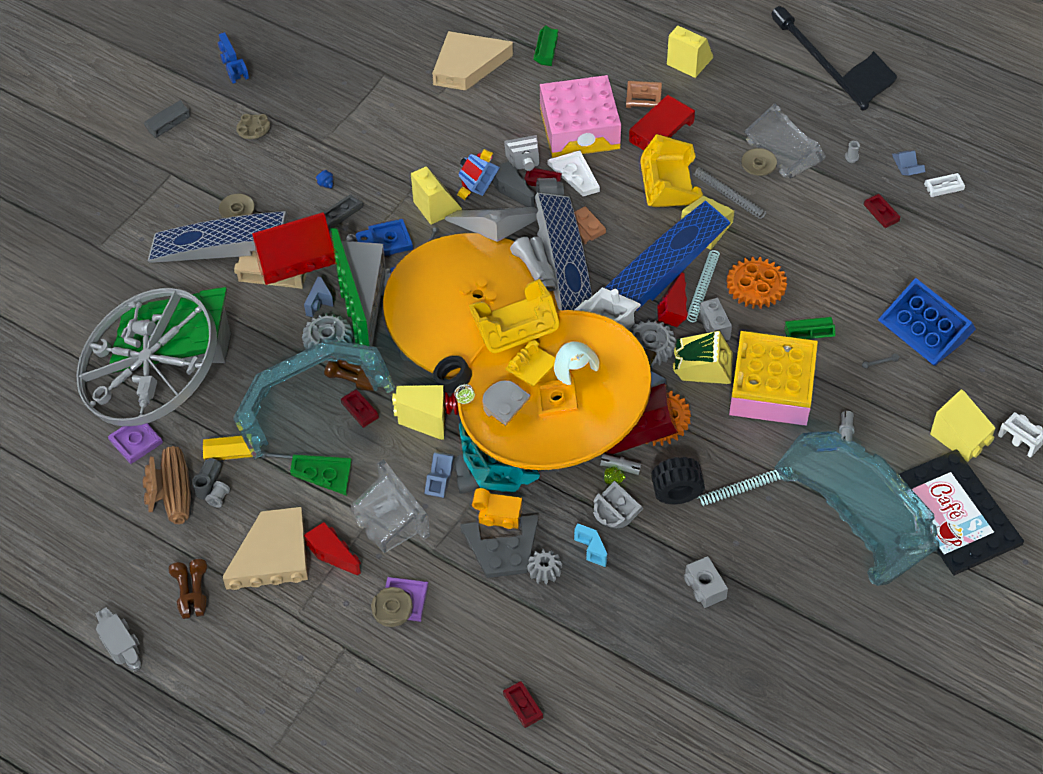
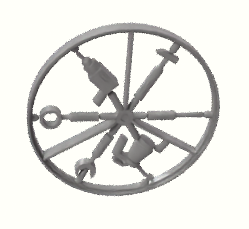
[76,288,217,426]

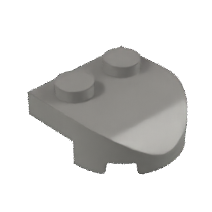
[482,380,530,426]
[593,481,644,528]

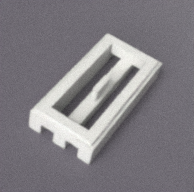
[924,173,965,197]

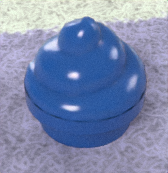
[316,170,333,188]

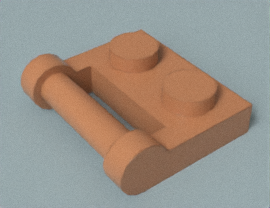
[626,81,662,108]

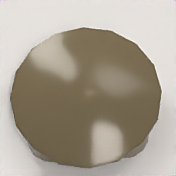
[236,114,270,139]

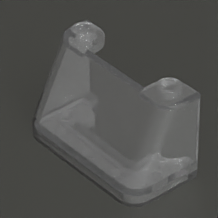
[744,103,826,179]

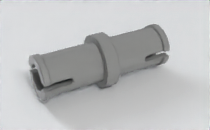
[839,411,855,449]
[600,453,642,475]

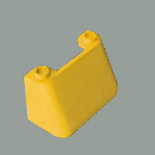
[640,134,703,207]
[469,279,559,353]

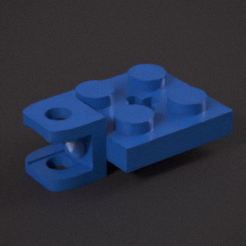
[217,32,249,84]
[356,219,413,256]

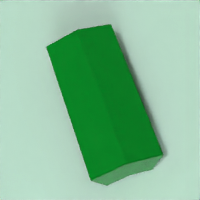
[533,25,558,66]
[784,317,835,339]

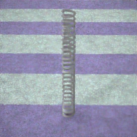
[693,167,766,219]

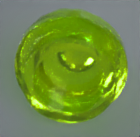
[604,466,626,485]

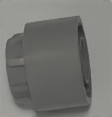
[536,178,564,209]

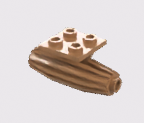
[143,446,191,524]

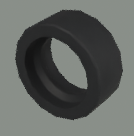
[433,356,472,393]

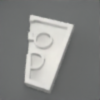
[548,151,600,196]

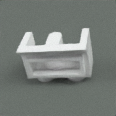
[998,412,1043,458]

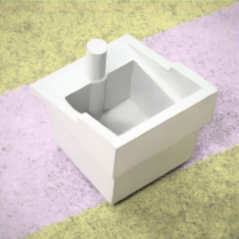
[575,287,641,330]

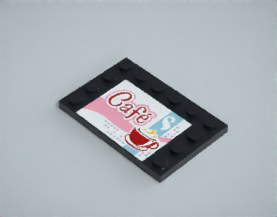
[888,449,1024,576]

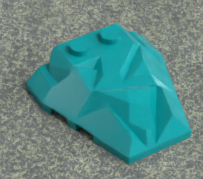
[459,421,540,492]

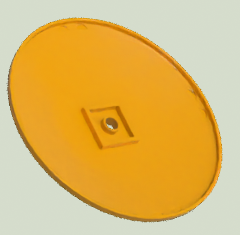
[383,233,559,380]
[458,310,652,470]

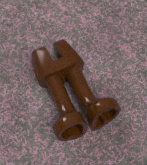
[324,347,383,391]
[169,559,207,619]

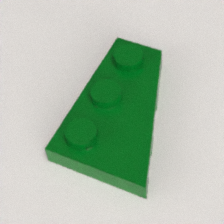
[290,455,352,496]

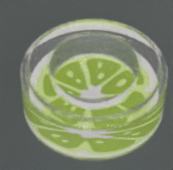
[454,384,475,404]

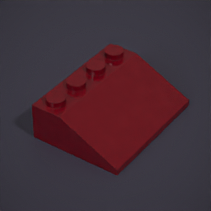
[602,383,678,455]

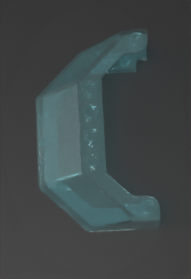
[233,340,395,460]
[774,431,940,586]

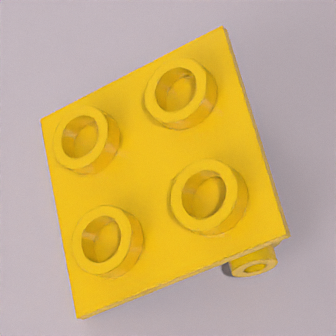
[505,340,555,387]

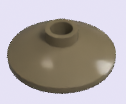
[741,148,777,176]
[219,194,255,218]

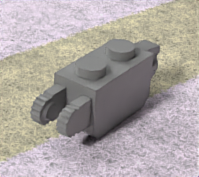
[96,607,141,672]

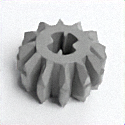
[527,549,562,585]

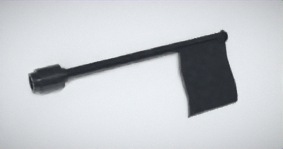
[771,6,897,111]

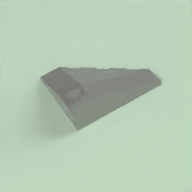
[445,207,538,242]

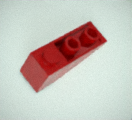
[657,272,688,327]
[304,522,361,576]

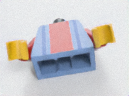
[457,149,500,200]

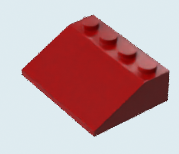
[252,212,335,285]

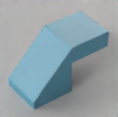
[574,524,607,567]

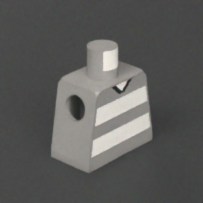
[504,135,539,171]

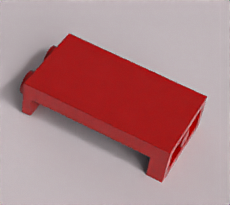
[629,95,695,150]

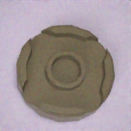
[371,587,413,627]

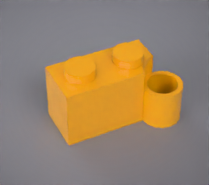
[472,488,522,529]

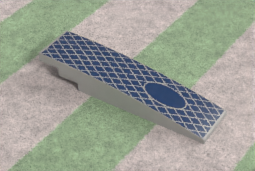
[535,192,592,310]
[148,211,288,263]

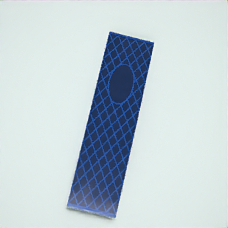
[605,201,731,311]

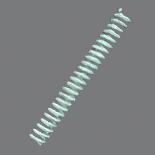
[687,250,720,322]
[697,466,791,506]

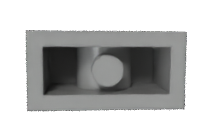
[699,298,732,341]
[684,556,728,608]

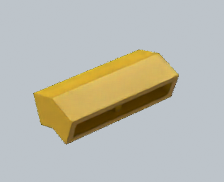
[203,435,254,461]

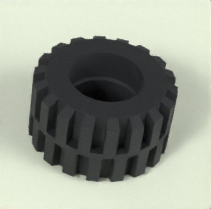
[651,457,705,505]

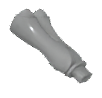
[510,237,557,291]

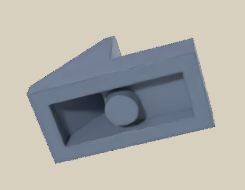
[304,277,333,317]

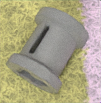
[205,481,230,508]

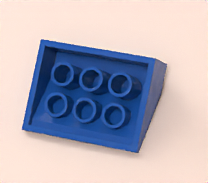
[878,278,976,366]

